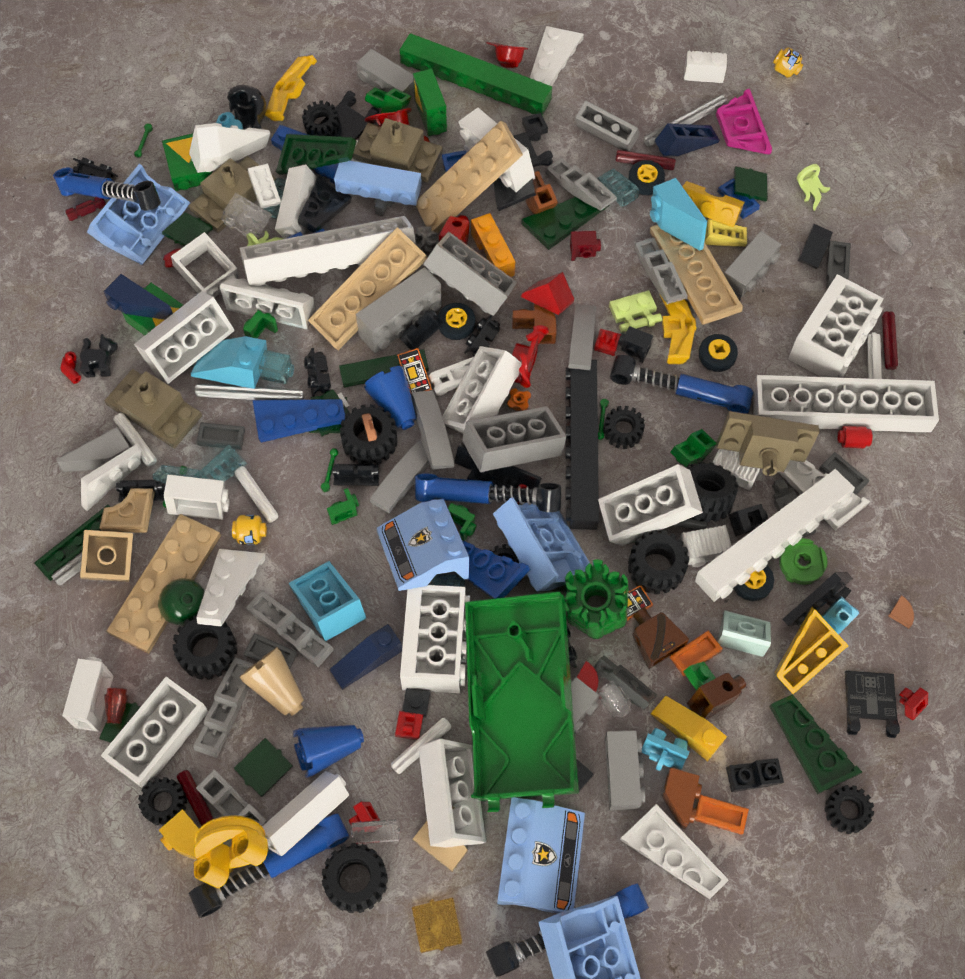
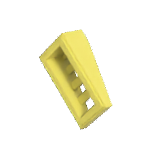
[704,219,747,247]

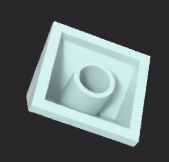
[717,610,771,657]

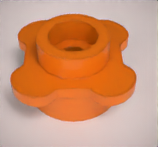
[507,388,531,411]

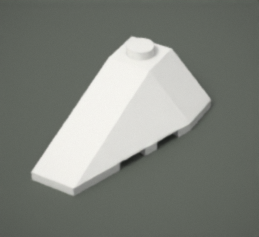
[189,123,270,173]

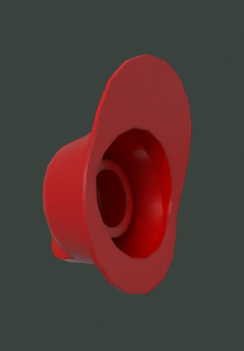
[486,42,528,68]
[365,108,412,127]

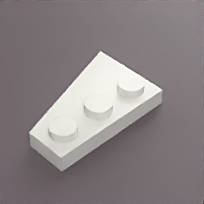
[81,444,142,511]

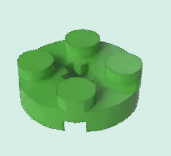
[779,538,827,585]

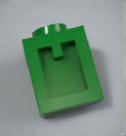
[327,488,359,525]

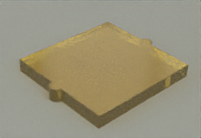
[412,898,463,953]

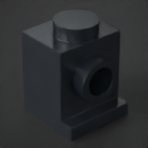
[618,326,653,363]
[728,504,768,536]

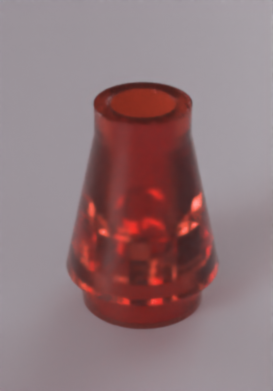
[104,688,129,724]

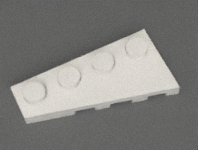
[530,26,584,86]
[778,460,870,531]
[197,549,265,626]
[620,804,729,899]

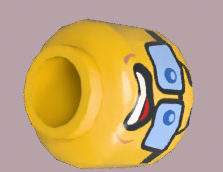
[772,47,803,78]
[232,515,267,545]

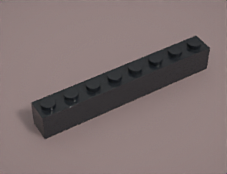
[565,359,599,530]

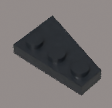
[298,174,352,233]
[783,572,853,626]

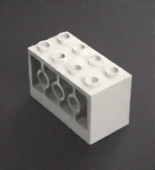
[788,274,884,378]
[400,585,470,694]

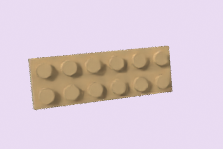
[416,121,523,233]
[650,225,743,325]
[308,227,428,351]
[107,514,221,654]

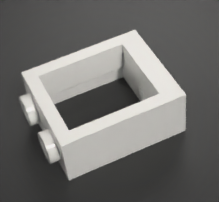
[171,232,238,298]
[164,475,229,520]
[62,657,114,732]

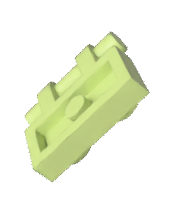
[609,290,662,333]

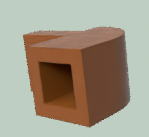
[525,170,558,214]
[512,304,556,344]

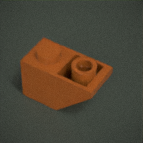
[662,768,702,829]

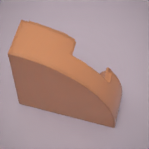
[362,413,377,442]
[889,595,914,629]

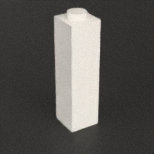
[275,165,317,239]
[262,771,349,856]

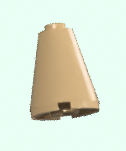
[240,647,304,716]

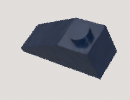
[655,123,720,156]
[103,274,173,320]
[329,624,402,690]

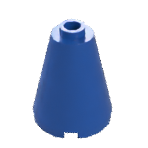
[364,366,417,430]
[293,725,364,777]

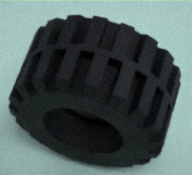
[340,404,397,464]
[687,462,739,522]
[628,530,689,594]
[172,615,238,680]
[322,843,388,913]

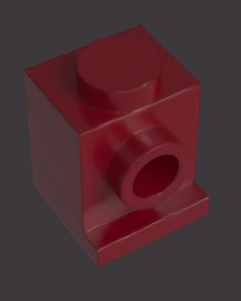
[570,231,601,261]

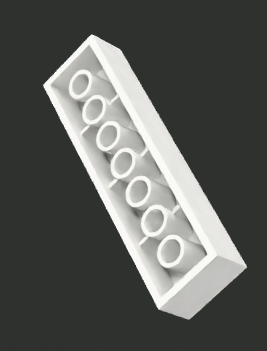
[240,216,416,286]
[752,375,939,432]

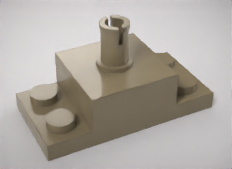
[352,118,443,183]
[188,156,277,233]
[104,369,202,449]
[716,411,819,476]

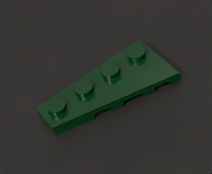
[276,134,357,175]
[521,197,610,250]
[769,694,862,795]

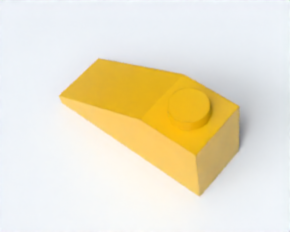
[651,696,727,762]
[159,809,234,873]

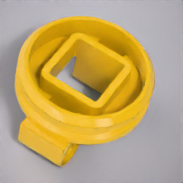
[194,815,268,888]

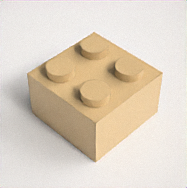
[80,530,133,582]

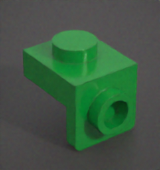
[243,310,278,338]
[448,503,477,541]
[683,661,716,691]

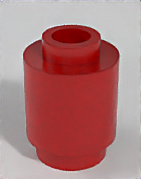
[837,426,873,449]

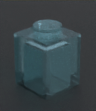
[258,350,294,384]

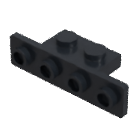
[454,444,542,489]

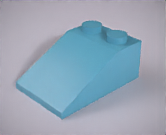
[650,178,707,251]
[191,336,268,389]
[289,561,366,641]

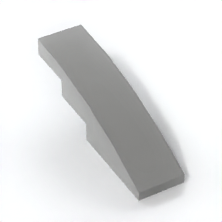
[546,158,617,210]
[634,238,688,304]
[568,304,596,370]
[411,390,455,470]
[370,439,430,514]
[246,591,334,667]
[194,658,253,758]

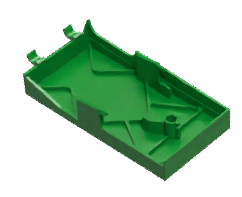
[465,592,579,812]

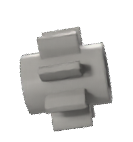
[414,226,438,252]

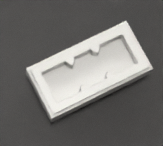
[248,164,281,209]

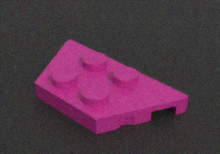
[716,89,772,154]

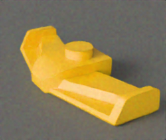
[265,55,317,121]
[659,294,697,364]

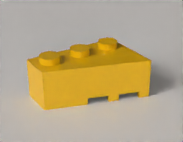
[775,607,848,694]

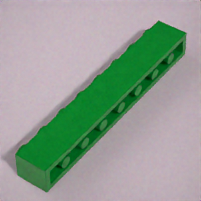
[399,33,552,116]

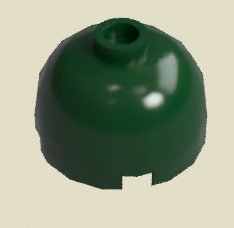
[158,578,205,626]

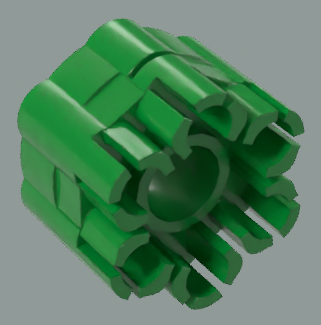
[565,559,629,639]

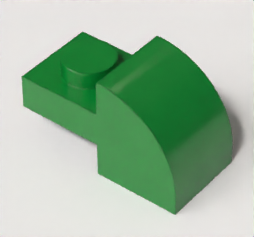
[365,87,411,114]
[670,429,717,467]

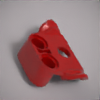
[512,325,549,388]

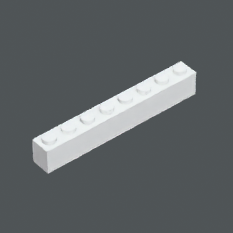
[695,469,855,602]

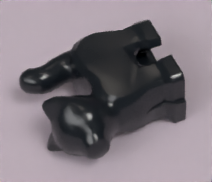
[80,334,118,378]

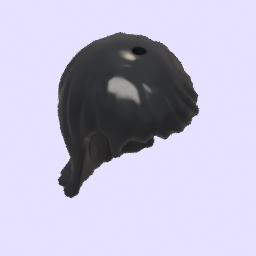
[227,85,267,130]

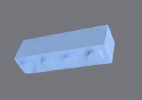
[334,161,422,206]

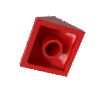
[521,272,574,315]

